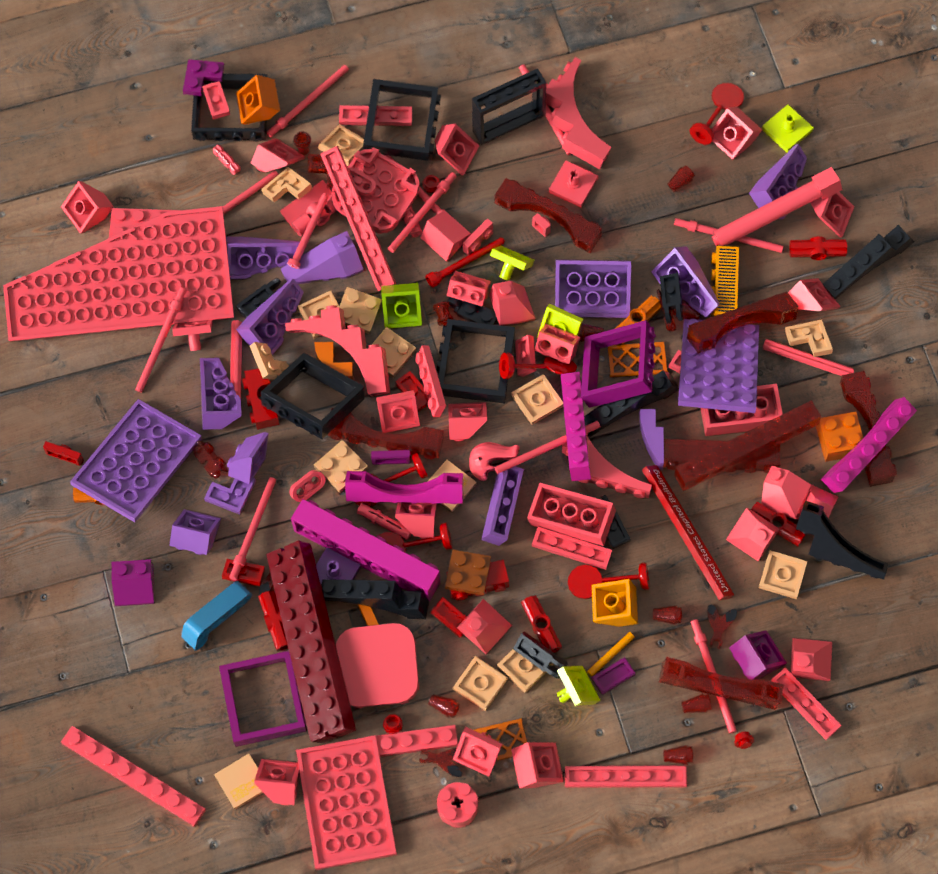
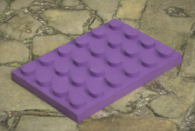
[678,318,759,413]
[70,399,201,523]

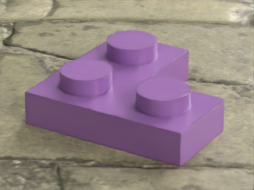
[204,478,256,515]

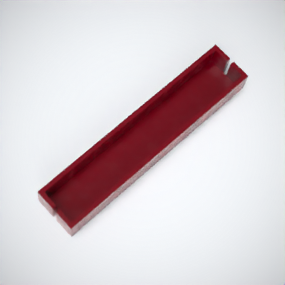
[266,540,356,744]

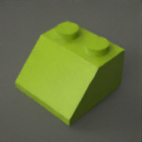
[381,283,422,328]

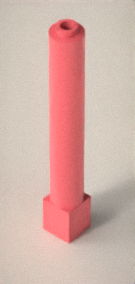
[711,167,842,246]

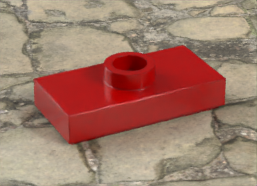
[43,441,84,466]
[430,597,466,638]

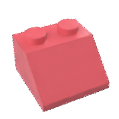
[712,106,762,160]
[511,742,564,788]

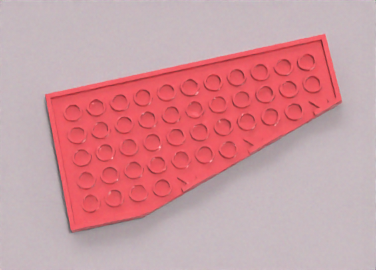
[3,206,234,342]

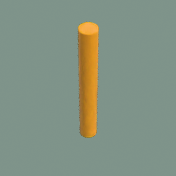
[587,632,635,677]

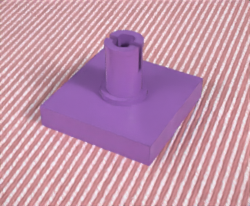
[316,547,361,584]

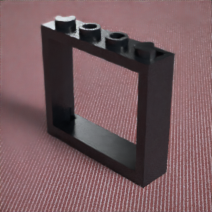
[472,68,546,145]
[191,74,268,142]
[363,79,441,161]
[436,319,515,404]
[261,353,365,439]

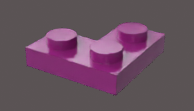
[183,59,225,96]

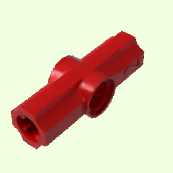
[789,236,847,260]
[751,502,806,547]
[258,591,288,652]
[521,595,562,653]

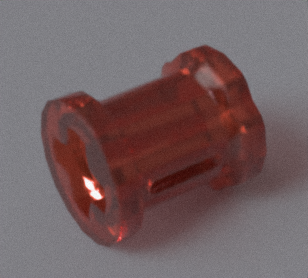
[433,301,454,326]

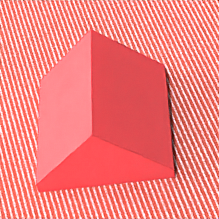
[421,210,471,262]

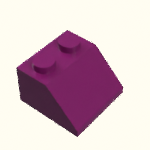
[111,559,154,606]
[729,630,787,681]

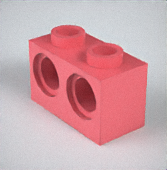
[447,271,491,306]
[535,324,580,364]

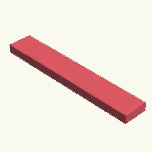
[565,766,687,788]

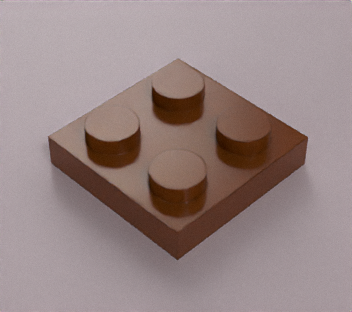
[445,549,491,596]

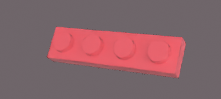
[339,105,412,126]
[415,345,446,417]
[532,527,612,570]
[770,668,842,740]
[376,725,458,757]

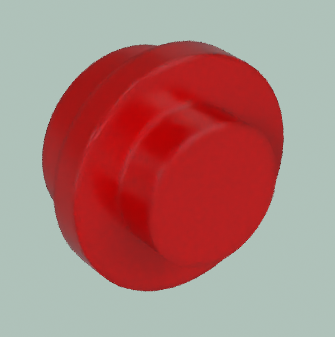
[422,175,440,193]
[383,714,403,734]
[734,731,754,749]

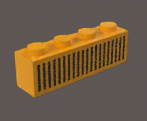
[711,246,739,323]

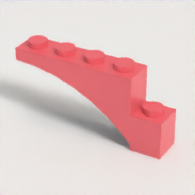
[562,436,652,499]

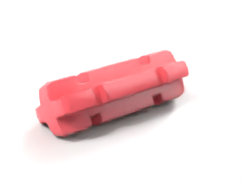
[212,144,241,175]

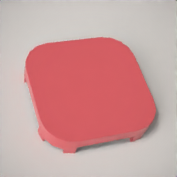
[332,147,419,234]
[336,623,420,709]

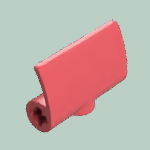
[280,180,337,237]

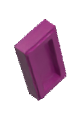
[371,450,411,465]
[591,657,636,695]

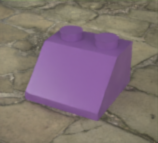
[227,432,269,484]
[169,509,221,555]

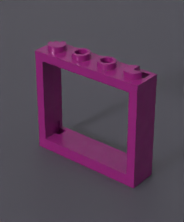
[581,320,656,408]
[219,651,306,747]

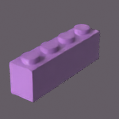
[481,466,524,546]

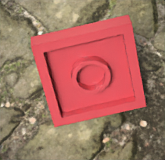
[549,161,598,208]
[172,320,213,351]
[376,390,420,433]
[453,727,502,777]

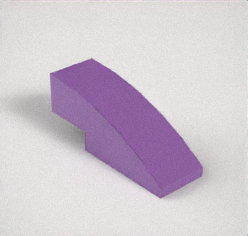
[639,409,664,470]

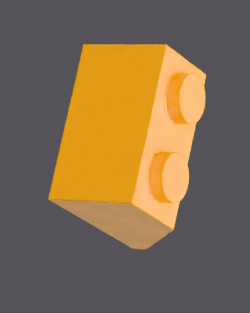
[592,579,638,627]

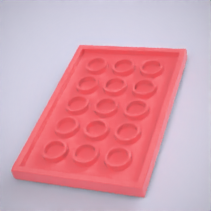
[296,735,397,870]

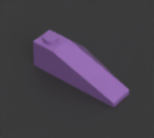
[749,144,807,219]
[281,231,364,284]
[226,237,300,279]
[651,246,720,317]
[236,278,304,355]
[200,358,241,430]

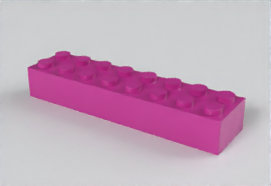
[291,499,440,602]

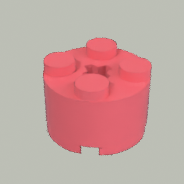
[437,782,478,828]

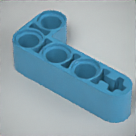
[181,581,252,651]

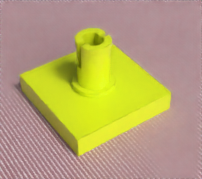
[762,105,814,152]
[490,245,535,281]
[537,304,583,350]
[557,666,601,706]

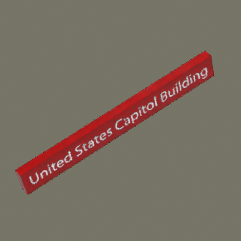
[642,465,734,600]

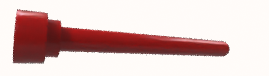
[425,237,505,288]

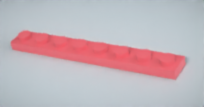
[321,146,396,291]
[61,726,206,827]

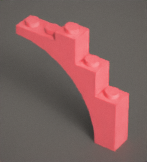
[546,57,612,170]
[285,305,391,396]

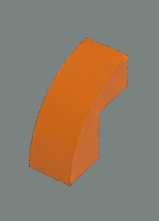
[314,342,353,380]

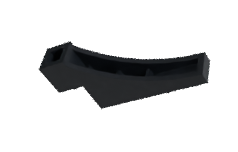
[823,225,915,299]
[584,370,679,437]
[796,500,888,580]
[321,579,429,619]

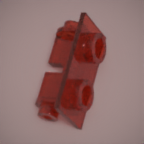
[193,441,228,479]

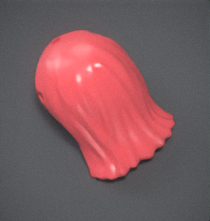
[469,442,520,481]

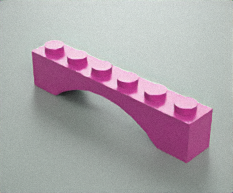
[561,372,591,481]
[821,397,917,493]
[345,471,464,504]

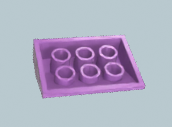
[555,259,631,318]

